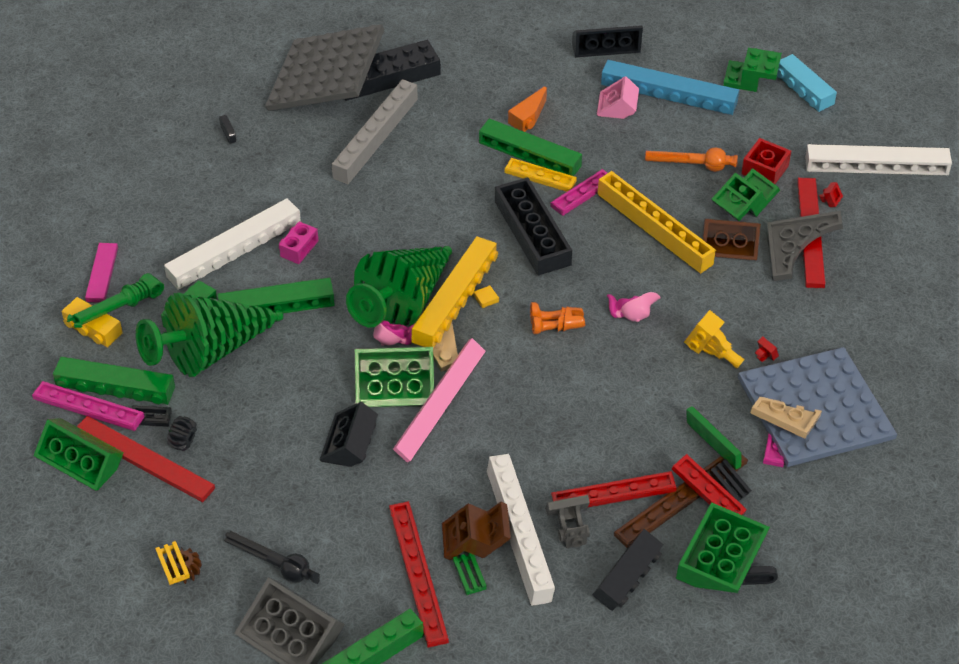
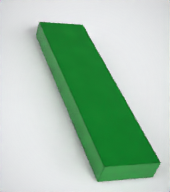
[686,406,742,470]

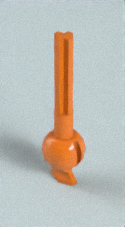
[645,147,738,172]

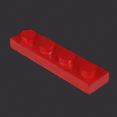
[671,454,747,515]

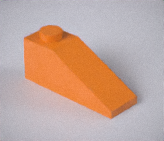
[508,86,547,132]

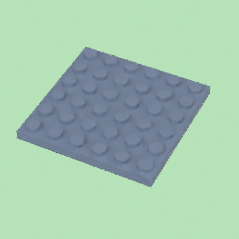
[738,347,897,467]

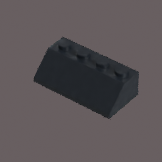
[572,25,643,58]

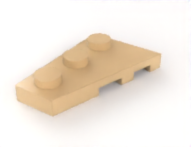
[433,322,458,372]
[750,397,822,439]

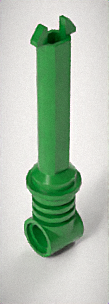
[67,273,164,328]

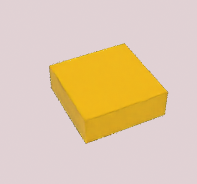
[474,286,499,308]

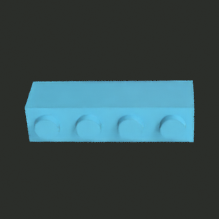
[777,54,837,112]

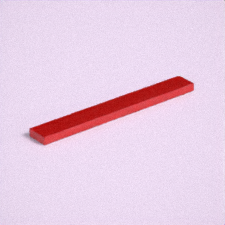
[797,178,825,288]
[77,416,215,503]
[389,501,449,648]

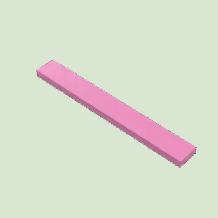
[393,338,485,462]

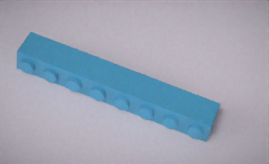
[601,60,739,115]

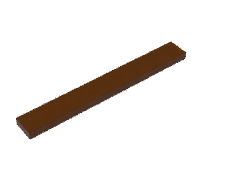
[614,455,748,548]

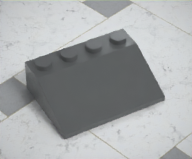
[234,577,345,664]

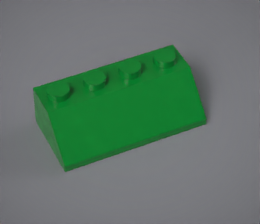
[33,418,124,491]

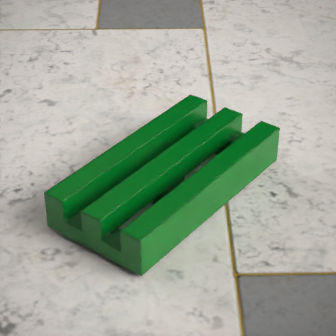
[453,553,487,595]

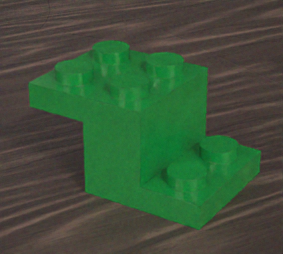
[723,47,782,92]
[711,168,780,221]

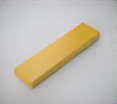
[504,158,577,192]

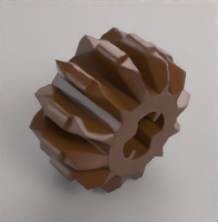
[166,547,202,584]

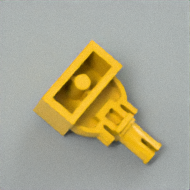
[684,310,745,369]

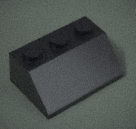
[320,401,378,467]

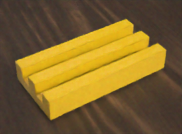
[155,541,190,585]

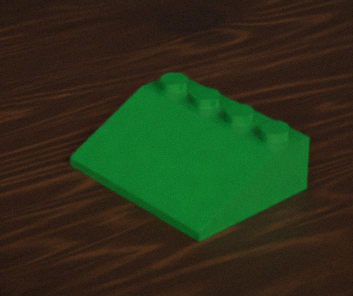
[355,347,434,407]
[676,502,770,593]

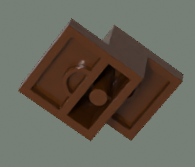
[442,501,511,560]

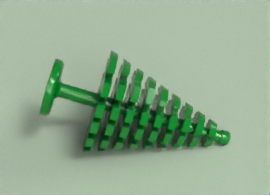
[346,246,452,328]
[136,293,283,377]

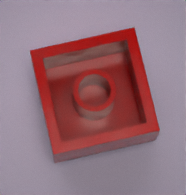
[741,138,791,184]

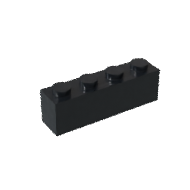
[592,529,664,611]

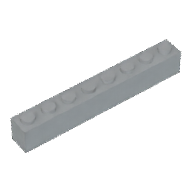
[332,79,418,184]

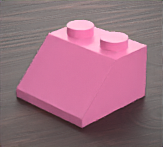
[597,76,639,119]

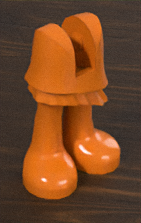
[530,302,585,334]

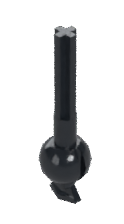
[224,531,320,584]

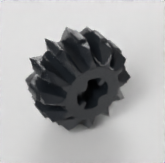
[167,416,197,451]

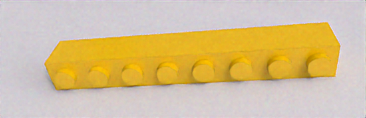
[598,171,716,274]
[412,236,498,348]

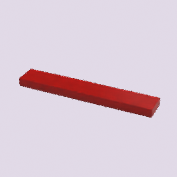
[551,471,676,507]

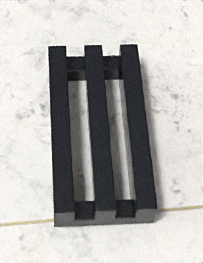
[132,405,172,427]
[709,459,752,501]

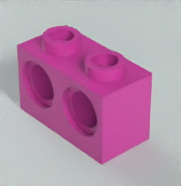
[279,221,319,264]

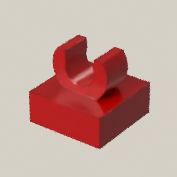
[819,182,843,207]
[755,336,779,362]

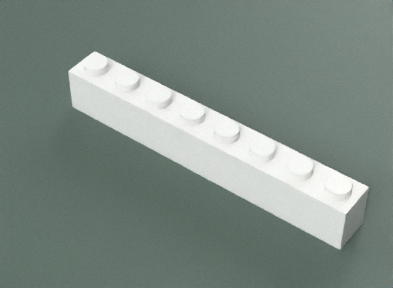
[805,144,952,175]
[164,198,301,290]
[487,454,555,606]

